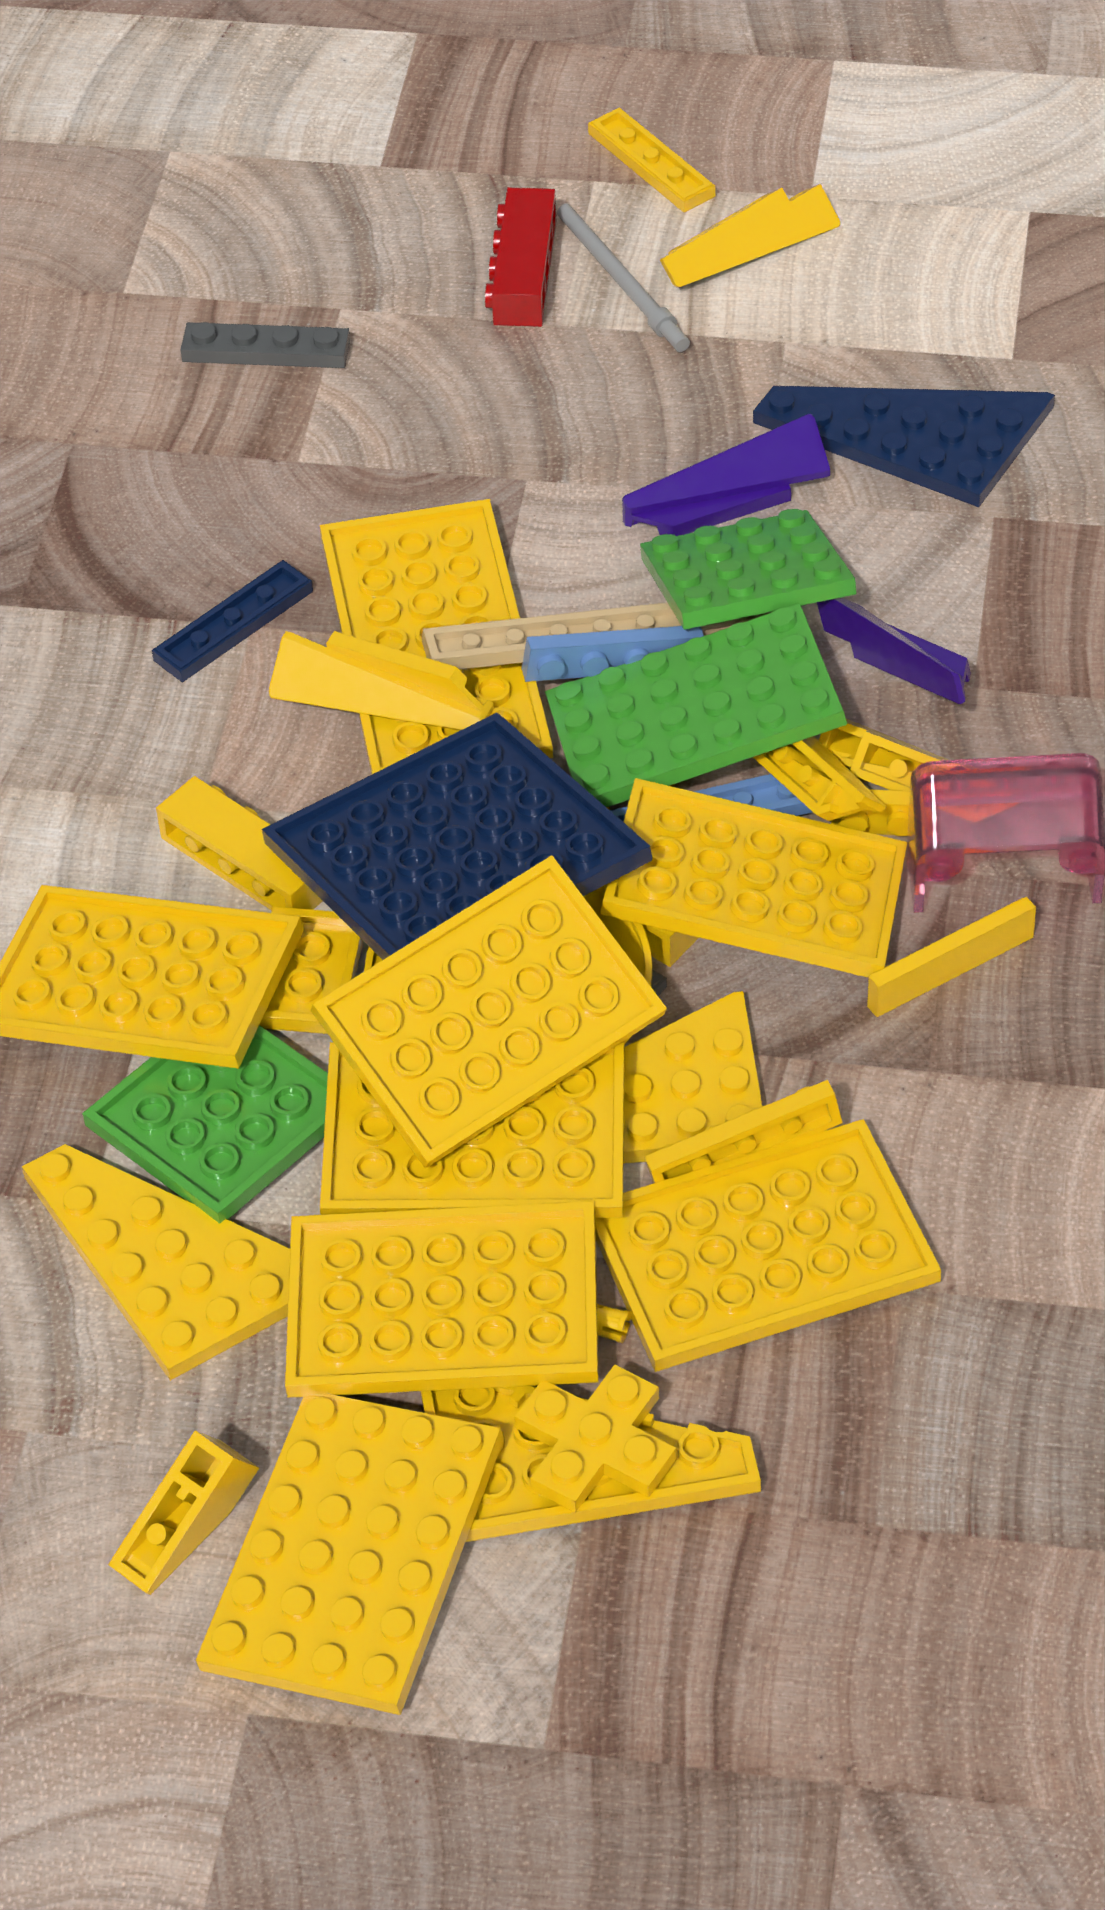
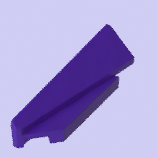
[622,414,831,536]
[817,598,971,704]

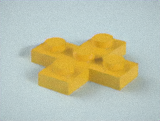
[514,1364,677,1513]

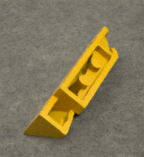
[660,184,840,287]
[269,631,494,730]
[819,719,1034,823]
[753,736,887,821]

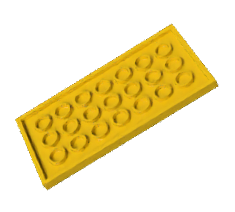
[320,499,553,775]

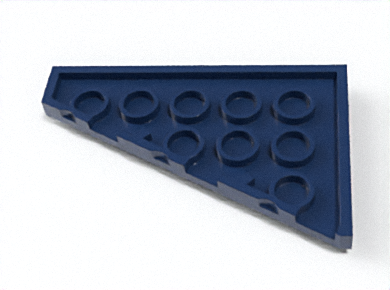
[753,386,1055,507]

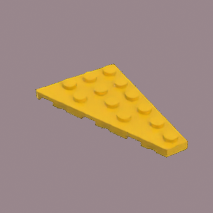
[623,991,762,1164]
[22,1144,290,1381]
[420,1386,761,1542]

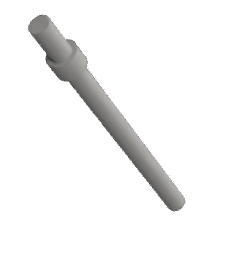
[557,204,690,352]

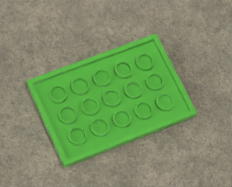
[545,603,847,807]

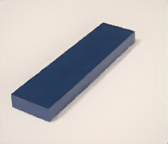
[152,560,313,683]

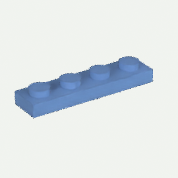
[522,626,704,682]

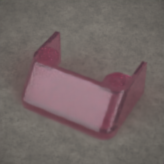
[907,753,1105,913]

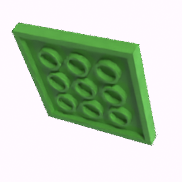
[640,509,857,630]
[82,1025,328,1223]

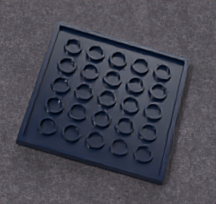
[262,713,652,960]

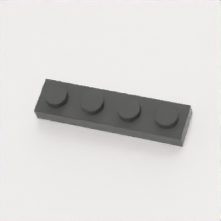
[180,322,350,368]

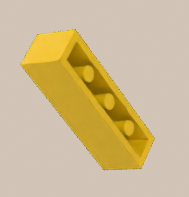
[156,776,323,911]

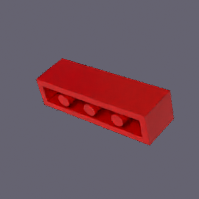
[485,187,557,327]

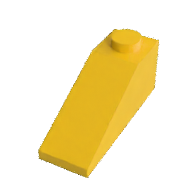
[108,1430,259,1595]

